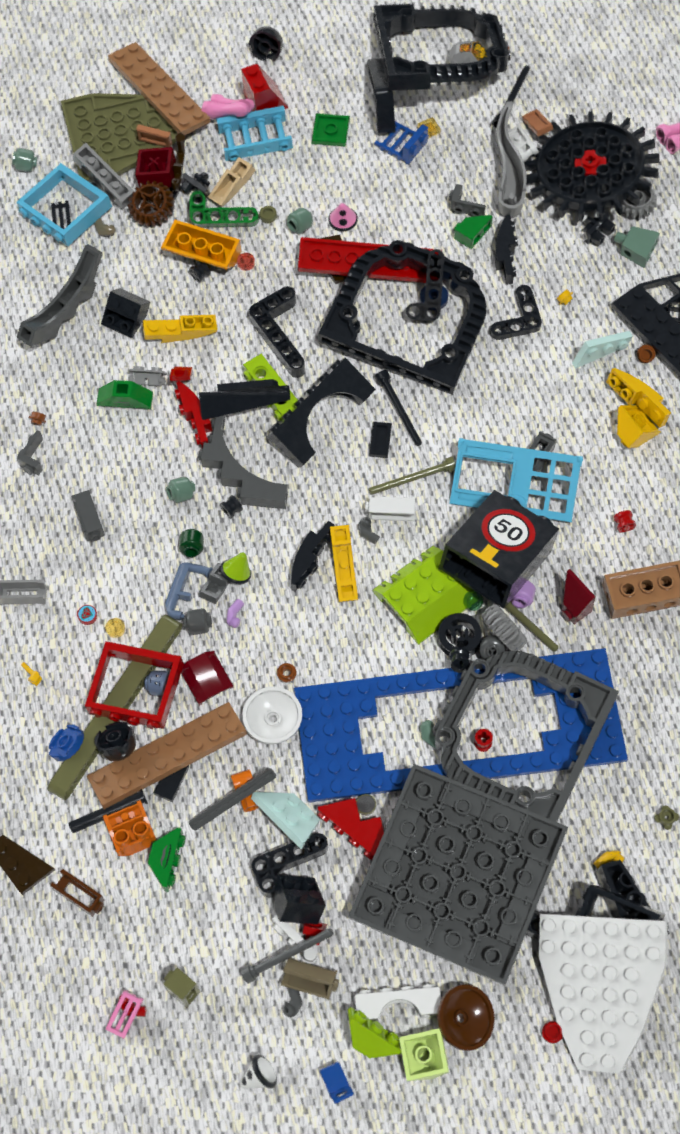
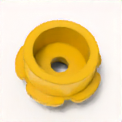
[557,289,573,306]

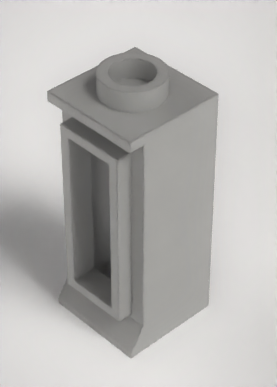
[0,579,47,605]

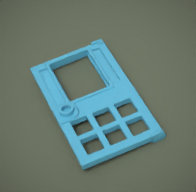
[450,438,583,523]

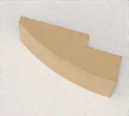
[208,157,256,207]

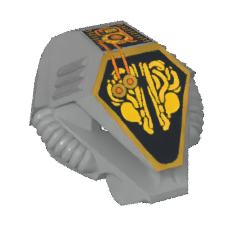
[448,40,487,64]

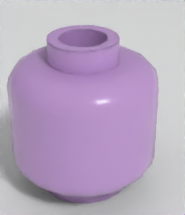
[511,580,536,608]

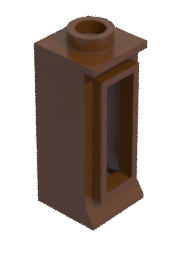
[50,869,105,917]

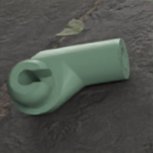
[420,720,437,749]

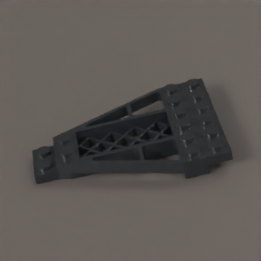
[611,274,680,377]

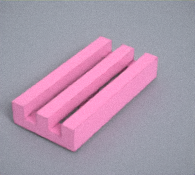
[105,990,144,1039]

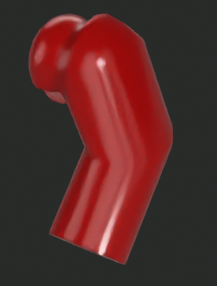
[118,994,146,1017]

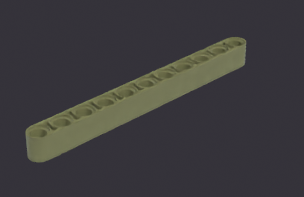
[47,614,183,800]

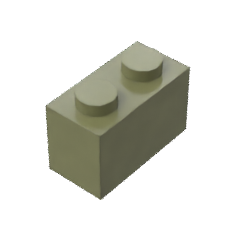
[163,967,200,1008]

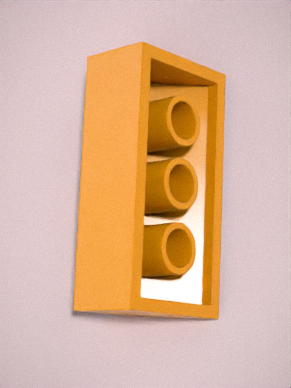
[161,220,242,270]

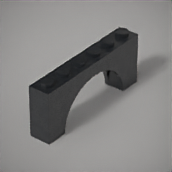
[267,357,376,468]

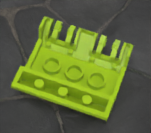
[372,546,478,645]

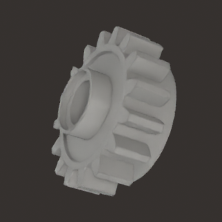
[621,188,657,219]

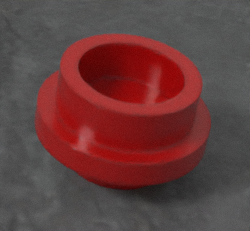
[542,1021,563,1044]

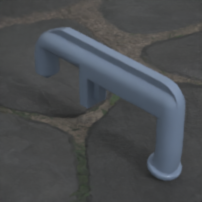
[165,562,213,620]

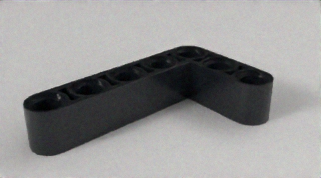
[367,58,396,134]
[249,286,305,378]

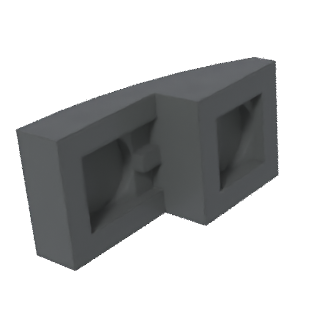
[199,563,229,604]

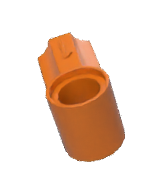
[231,769,259,812]

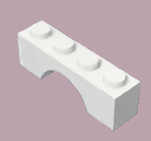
[355,984,441,1022]

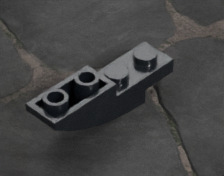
[495,214,518,285]
[291,521,335,592]

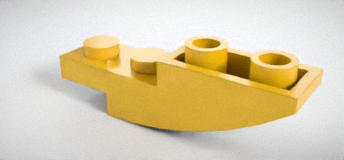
[142,315,218,343]
[606,368,671,428]

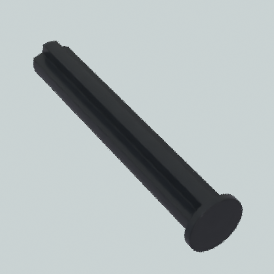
[69,789,148,833]

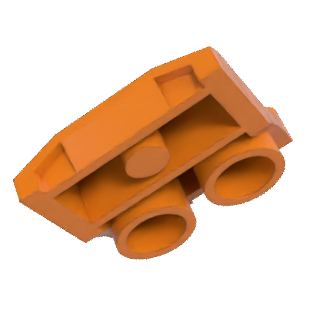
[103,800,156,856]

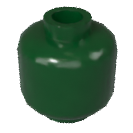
[179,529,204,557]

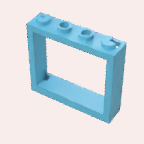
[16,163,112,246]

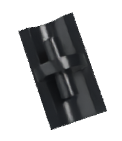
[180,172,210,203]
[584,212,616,246]

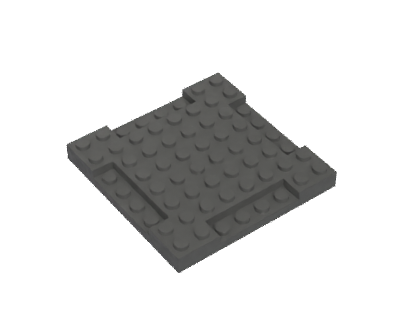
[348,763,568,986]

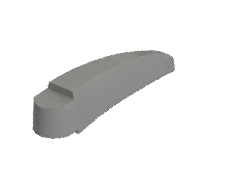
[496,101,527,217]

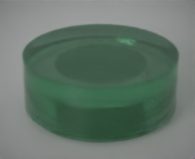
[463,590,483,611]

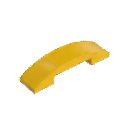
[330,525,358,602]

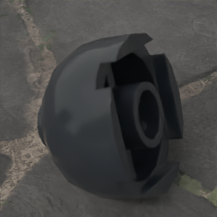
[249,26,283,61]
[95,722,136,761]

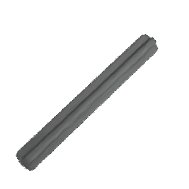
[189,768,276,830]

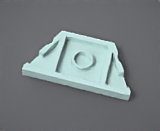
[251,792,320,849]

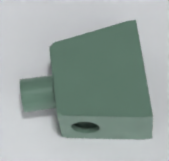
[614,226,660,268]

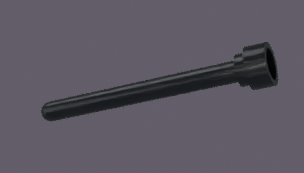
[492,65,530,128]
[375,370,422,446]

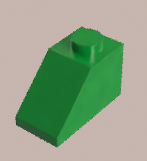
[454,215,493,249]

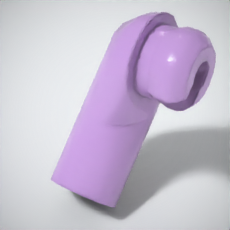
[227,599,244,628]

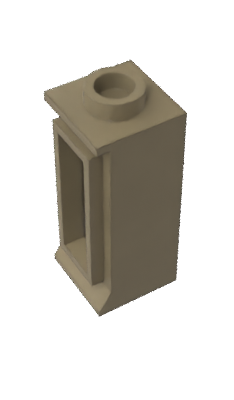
[281,957,339,999]

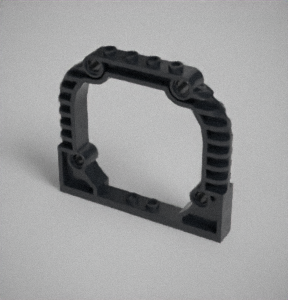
[373,4,511,91]
[318,240,487,395]

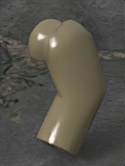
[94,218,115,236]

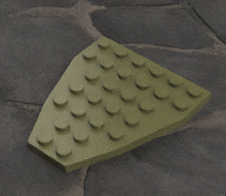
[60,93,178,183]

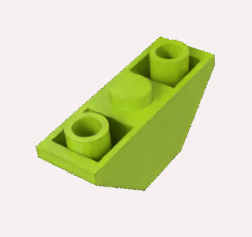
[348,1007,401,1058]

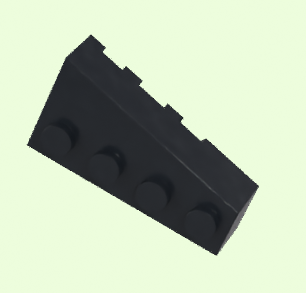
[596,860,670,935]

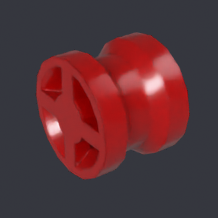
[614,510,636,533]

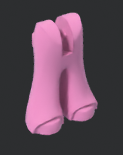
[202,94,255,120]
[656,122,680,154]

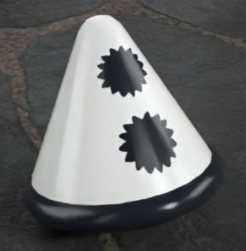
[240,1054,277,1089]

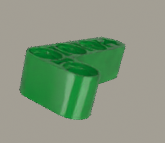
[190,191,259,228]

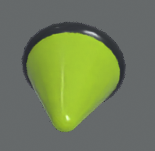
[220,552,251,584]

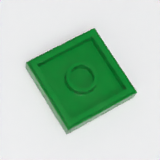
[312,113,350,147]

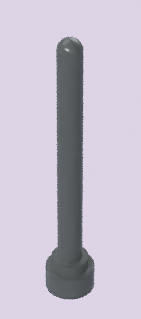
[241,929,334,984]

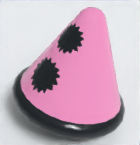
[328,203,358,232]

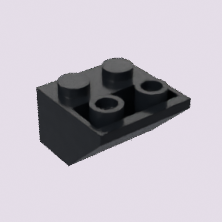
[101,288,151,338]
[274,875,326,924]

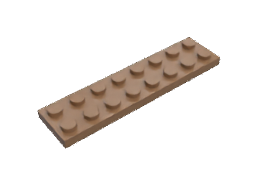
[108,42,210,135]
[87,702,247,809]

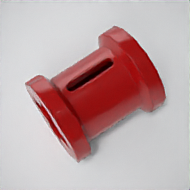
[474,729,493,752]

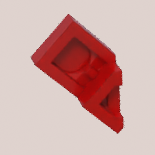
[170,367,193,381]

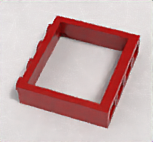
[85,641,184,729]

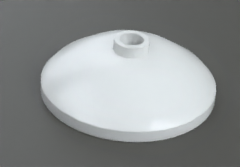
[242,687,302,744]

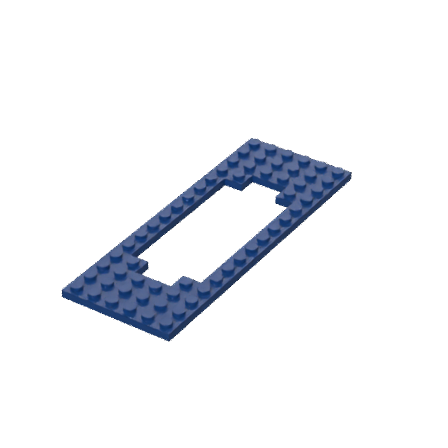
[294,648,628,803]

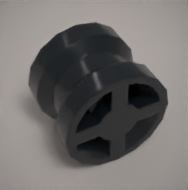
[189,261,211,283]
[220,495,243,519]
[450,647,470,673]

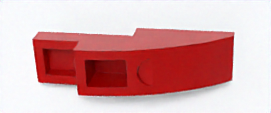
[175,381,212,449]

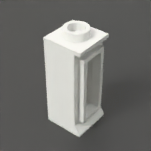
[365,495,415,522]

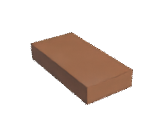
[522,109,553,137]
[136,124,172,147]

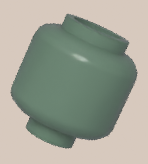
[12,148,38,172]
[287,208,313,234]
[166,476,196,503]

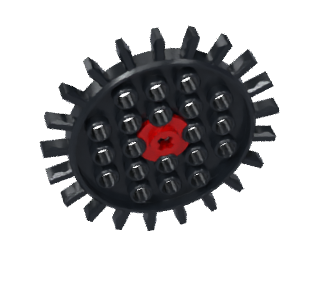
[524,111,660,221]

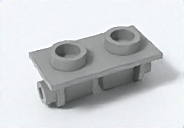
[128,366,167,386]

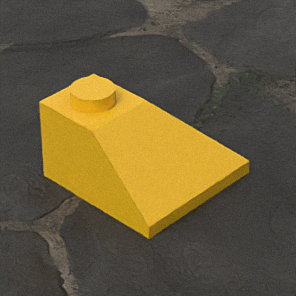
[617,405,661,448]

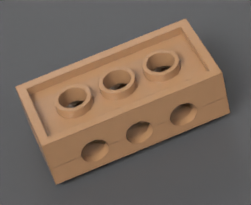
[602,560,680,619]

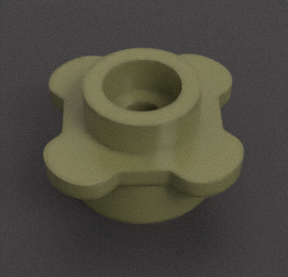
[654,806,679,830]

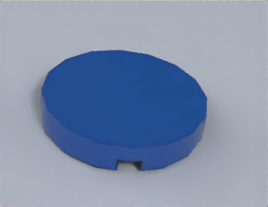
[49,724,84,761]

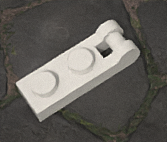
[508,124,539,162]
[272,915,317,965]

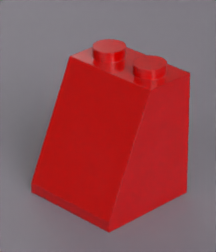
[241,63,288,111]

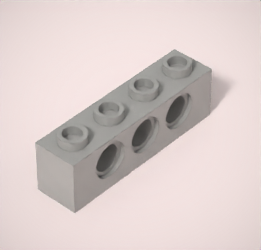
[73,143,134,210]

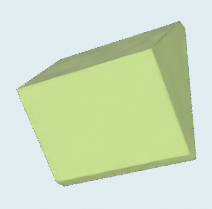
[399,1029,449,1081]

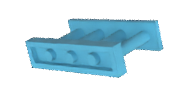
[217,105,293,161]

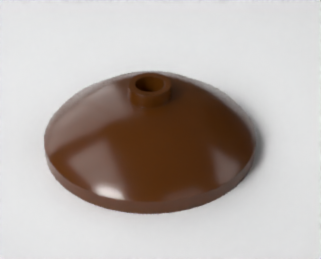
[437,984,495,1051]

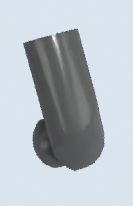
[359,517,380,544]
[283,988,303,1017]

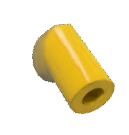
[593,850,624,868]

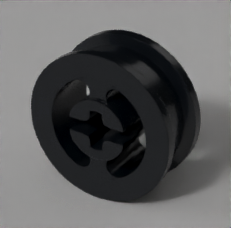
[438,613,482,657]

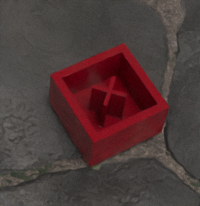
[135,147,176,188]

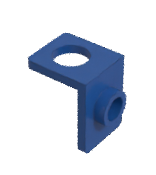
[320,1062,354,1104]

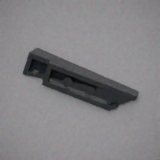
[199,379,290,420]

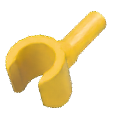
[21,662,42,686]

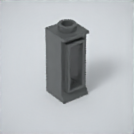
[529,431,556,482]
[71,490,105,542]

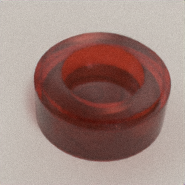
[237,253,255,271]

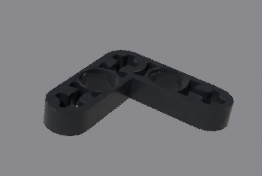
[490,285,542,340]

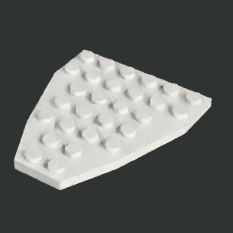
[539,914,668,1074]

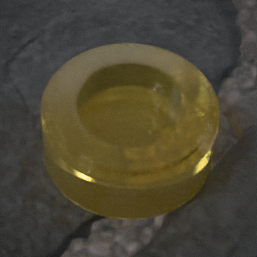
[105,618,125,638]

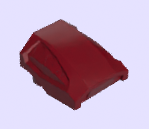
[181,651,234,706]

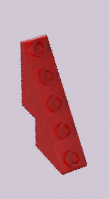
[317,798,385,861]

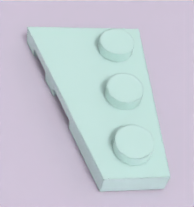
[572,331,633,369]

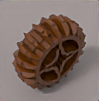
[128,180,175,227]

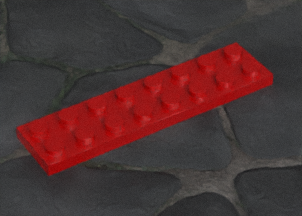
[298,237,442,283]

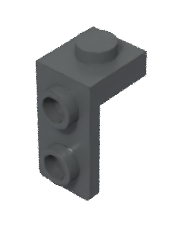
[449,184,486,217]
[17,430,43,476]

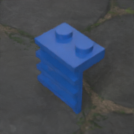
[374,121,429,165]

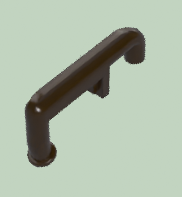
[171,133,185,191]

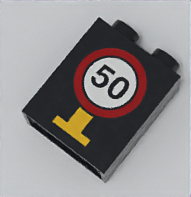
[439,490,559,609]

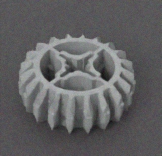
[482,604,527,651]

